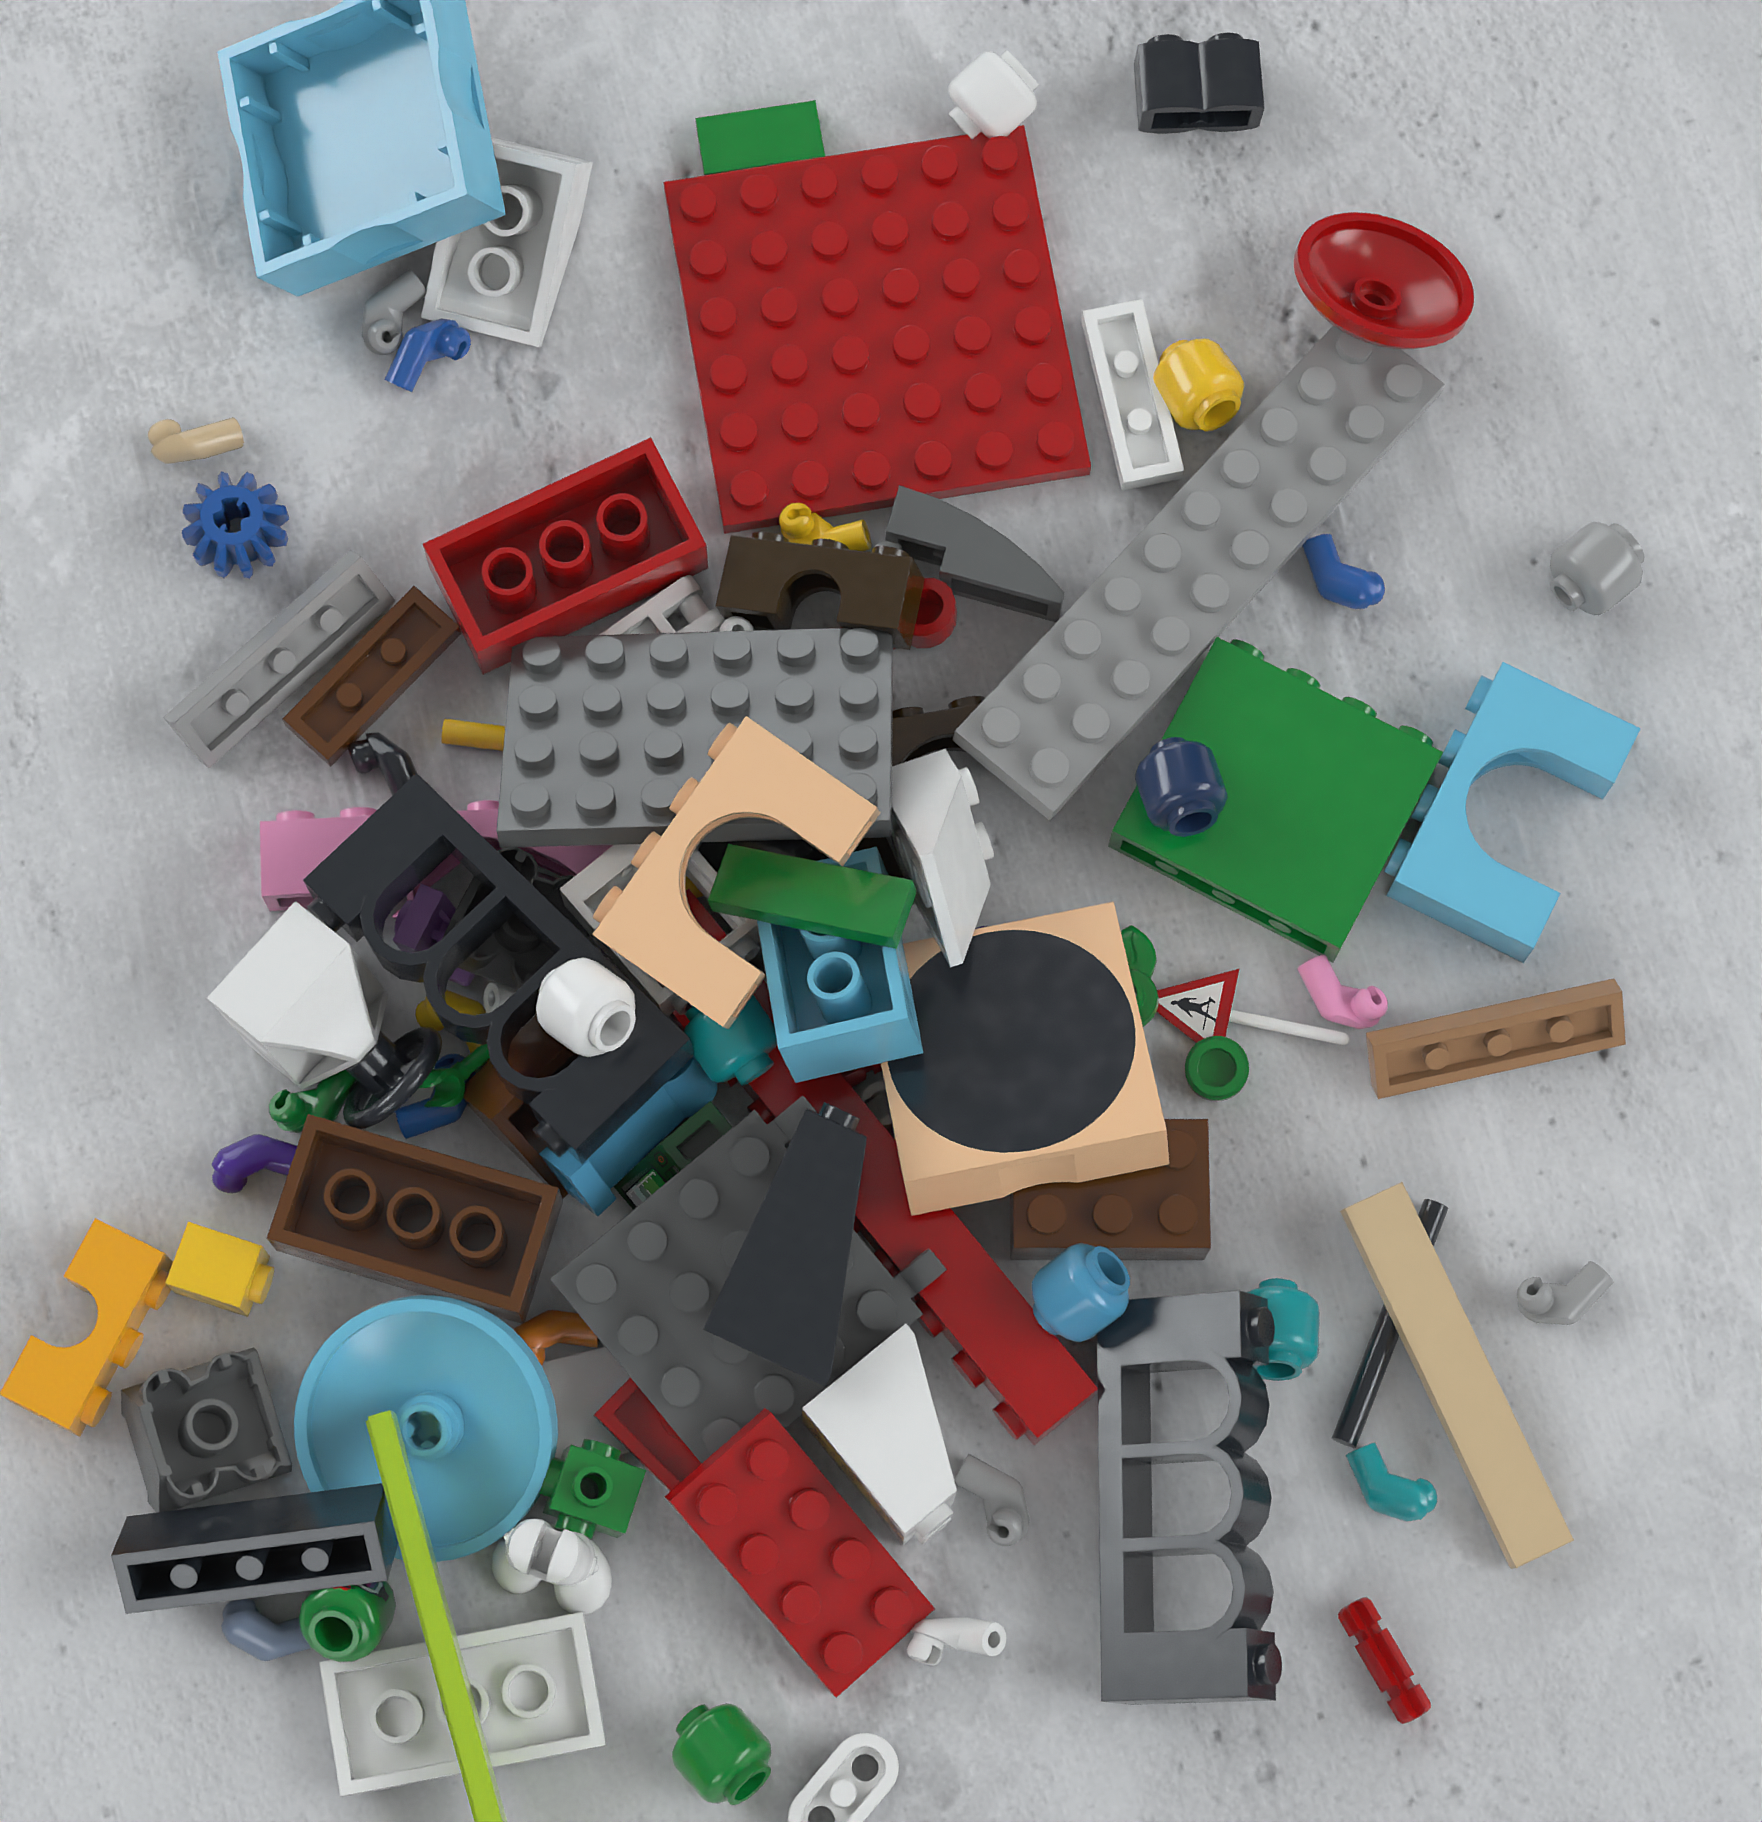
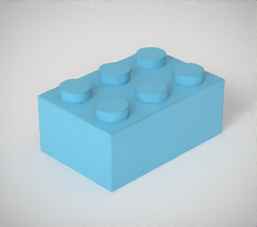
[757,847,923,1083]

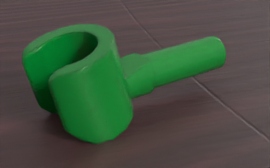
[419,1044,490,1108]

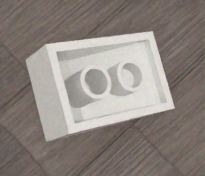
[421,137,593,347]
[891,749,994,967]

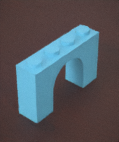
[1384,662,1641,963]

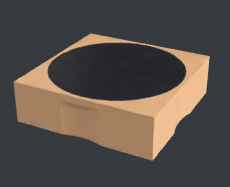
[881,902,1169,1216]

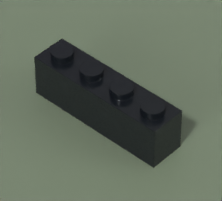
[111,1483,398,1614]

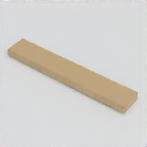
[1340,1182,1574,1569]

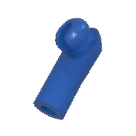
[384,318,471,392]
[1302,534,1385,609]

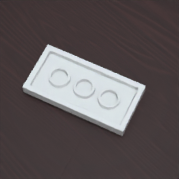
[319,1612,607,1797]

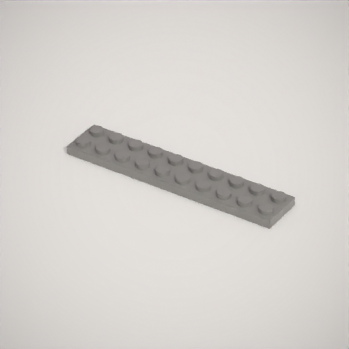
[952,325,1445,821]

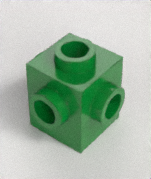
[539,1439,646,1540]

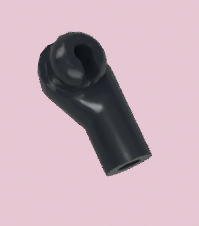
[348,732,417,796]

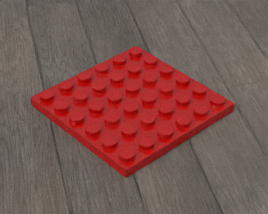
[663,125,1091,534]

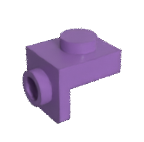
[392,884,475,986]

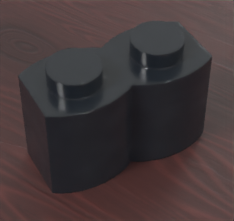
[1134,32,1264,134]

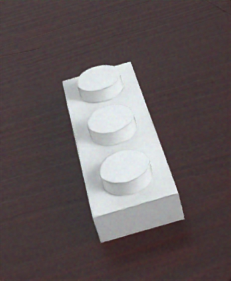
[1081,299,1184,491]

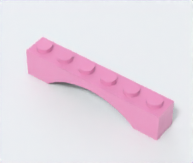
[260,800,613,911]

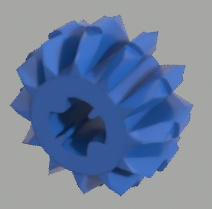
[182,471,289,579]

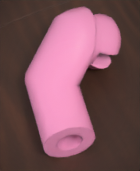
[1297,954,1388,1029]

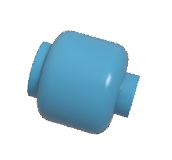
[1032,1243,1130,1342]

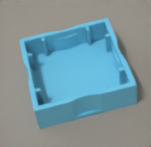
[217,0,506,297]

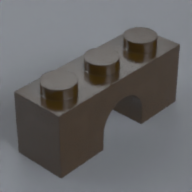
[715,531,925,650]

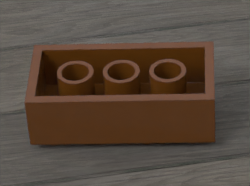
[267,1114,563,1324]

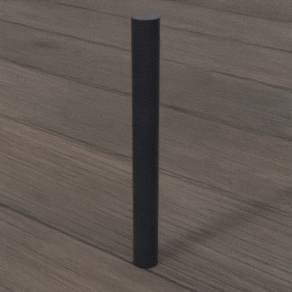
[1332,1199,1448,1448]

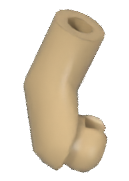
[148,417,244,464]

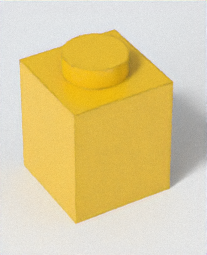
[165,1222,274,1317]

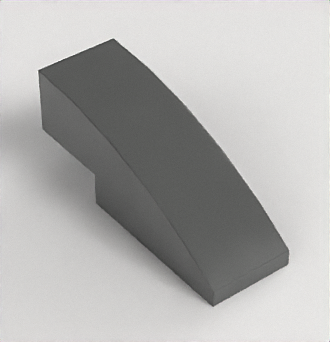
[885,485,1065,622]

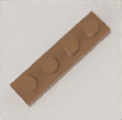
[1366,978,1626,1099]

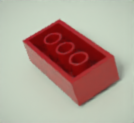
[423,437,709,675]

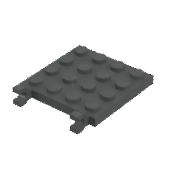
[550,1096,947,1463]

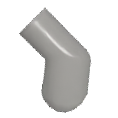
[362,269,426,355]

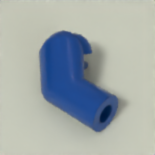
[395,1054,476,1139]

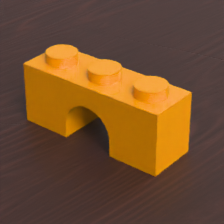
[0,1218,173,1437]

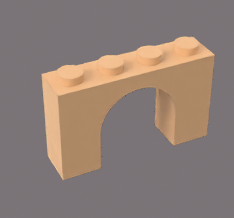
[592,716,880,1029]

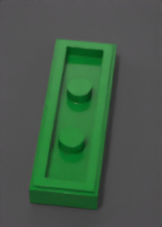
[707,844,917,949]

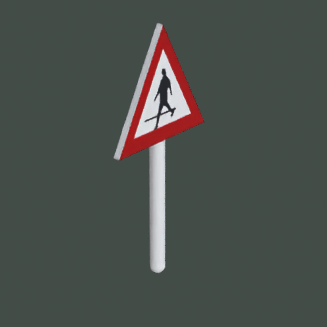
[1156,968,1350,1045]

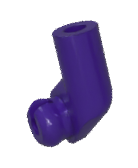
[212,1134,297,1193]

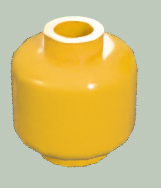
[1153,338,1244,432]

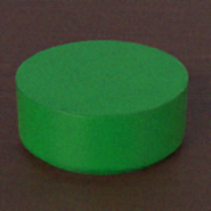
[1185,1036,1249,1101]

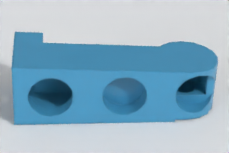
[539,1056,718,1217]

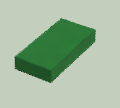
[695,100,825,175]

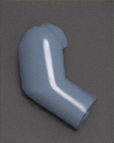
[221,1598,311,1661]

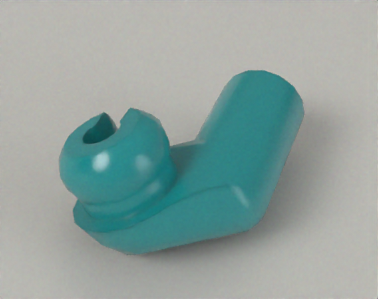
[1345,1442,1437,1522]

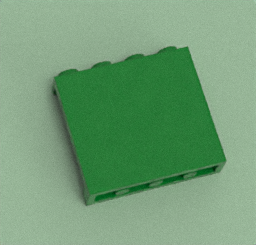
[1108,637,1443,963]

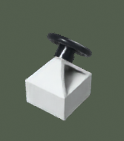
[207,901,442,1130]

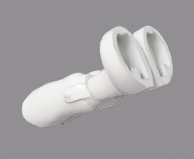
[491,1519,612,1615]

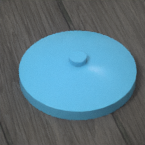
[294,1295,558,1562]

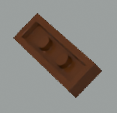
[282,586,462,767]

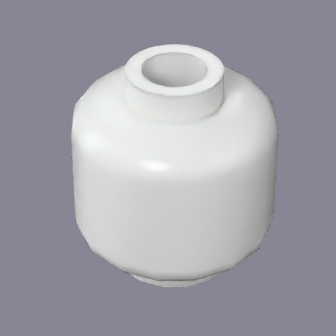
[948,50,1039,139]
[536,957,636,1057]

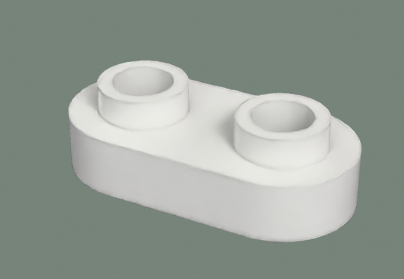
[788,1733,899,1822]

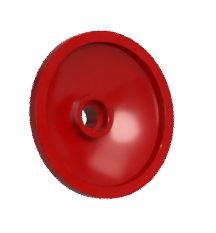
[1294,212,1474,349]

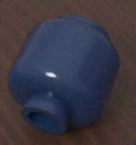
[1135,737,1228,837]

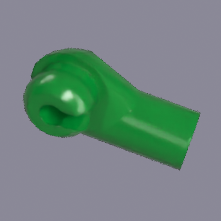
[269,1070,356,1133]

